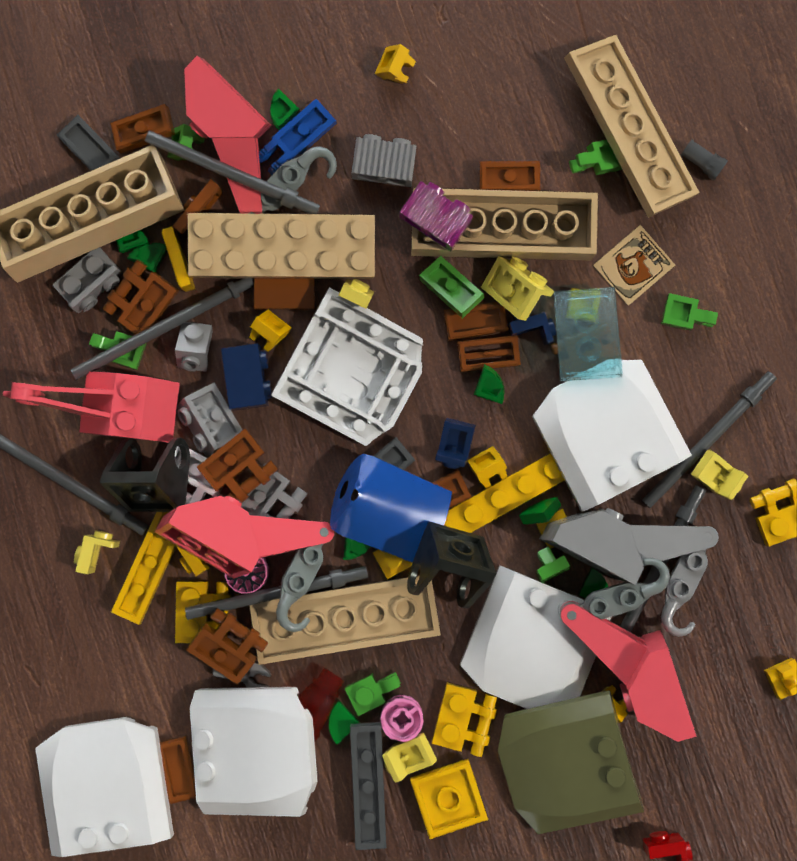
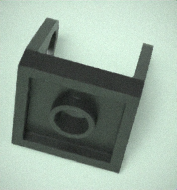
[100,438,190,512]
[407,522,496,609]

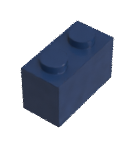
[221,343,273,411]

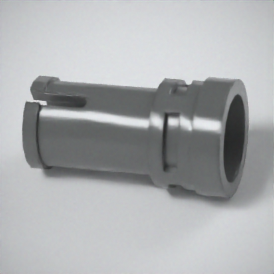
[681,139,728,181]

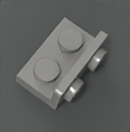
[53,247,123,313]
[177,382,242,458]

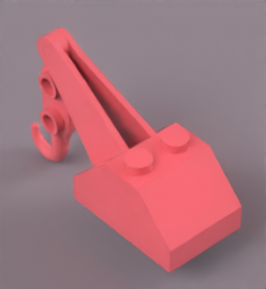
[2,372,180,443]

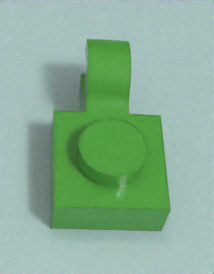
[569,140,622,175]
[661,293,718,331]
[89,331,147,370]
[345,672,401,716]

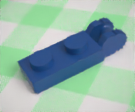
[259,99,337,175]

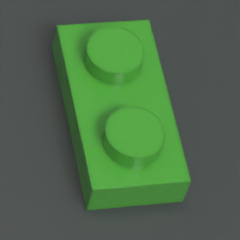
[419,256,484,319]

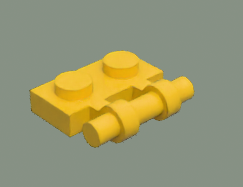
[749,479,797,547]
[175,581,231,643]
[431,682,497,757]

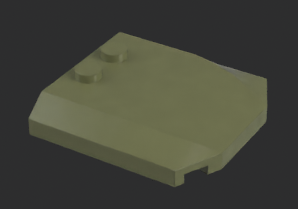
[498,690,644,834]

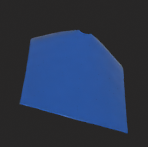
[330,454,452,563]

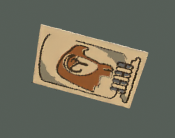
[593,225,675,306]

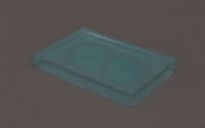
[553,287,623,381]

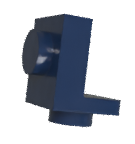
[508,312,556,346]
[435,418,476,469]

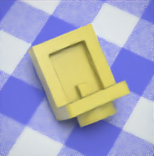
[338,278,374,309]
[691,450,748,500]
[74,530,120,575]
[382,733,437,783]

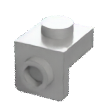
[175,322,213,371]

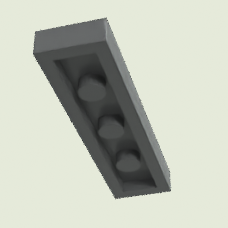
[350,722,387,850]

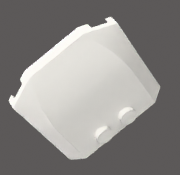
[271,287,423,446]
[532,360,692,512]
[460,565,611,709]
[190,687,318,817]
[35,717,174,857]

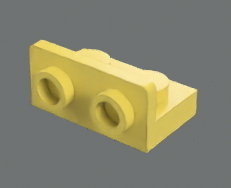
[481,256,554,321]

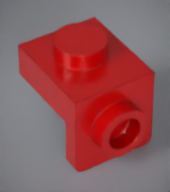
[642,831,693,861]

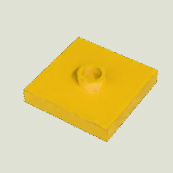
[410,758,488,839]

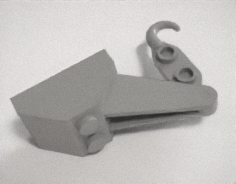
[539,508,719,637]

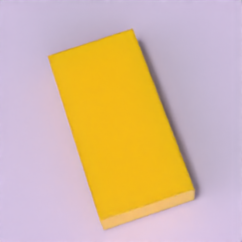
[161,226,195,292]

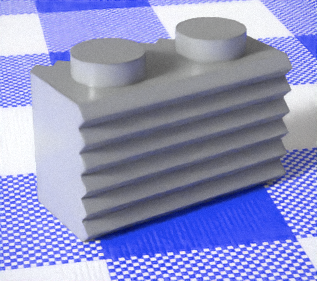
[351,134,417,187]

